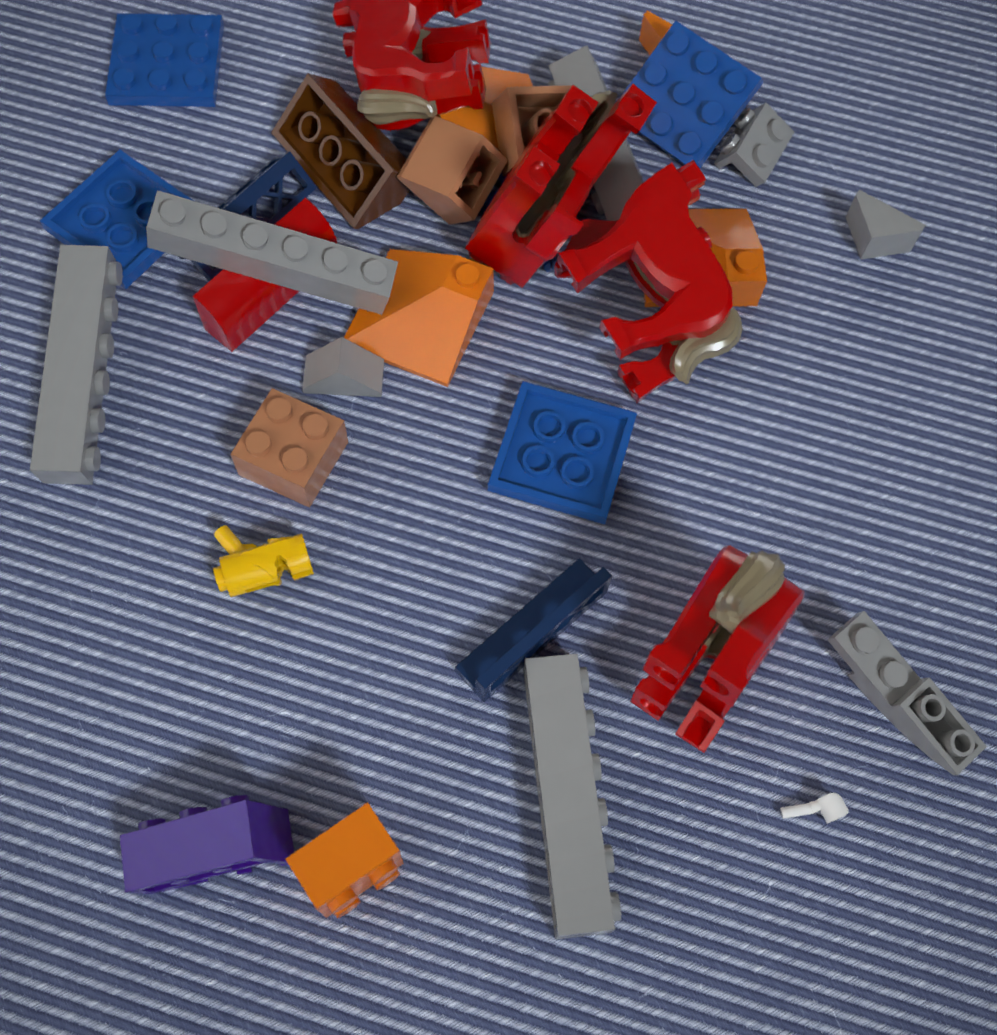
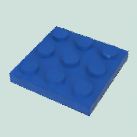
[105,13,224,107]
[621,20,763,168]
[40,149,194,289]
[487,381,637,525]

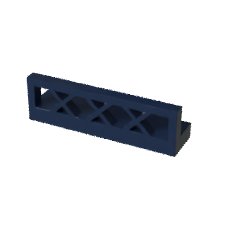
[178,151,317,282]
[455,558,612,702]

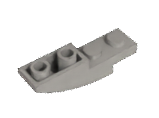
[827,611,987,775]

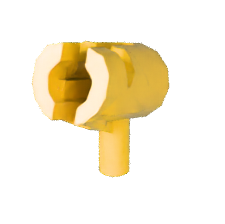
[213,525,314,598]

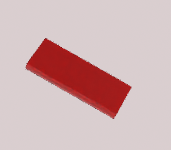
[193,198,337,352]

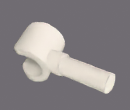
[780,793,849,824]

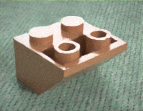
[396,116,508,225]

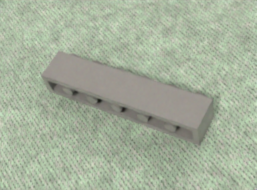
[548,45,644,221]
[146,190,398,315]
[30,245,123,485]
[523,654,621,940]

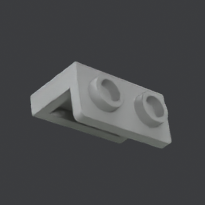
[714,102,794,187]

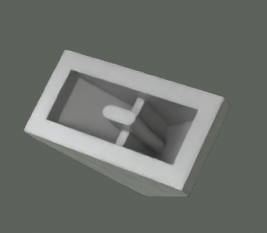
[845,189,926,259]
[302,337,384,397]

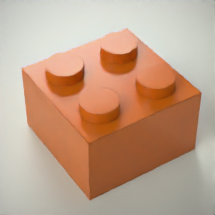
[285,802,404,919]

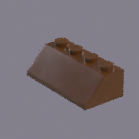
[271,73,410,229]

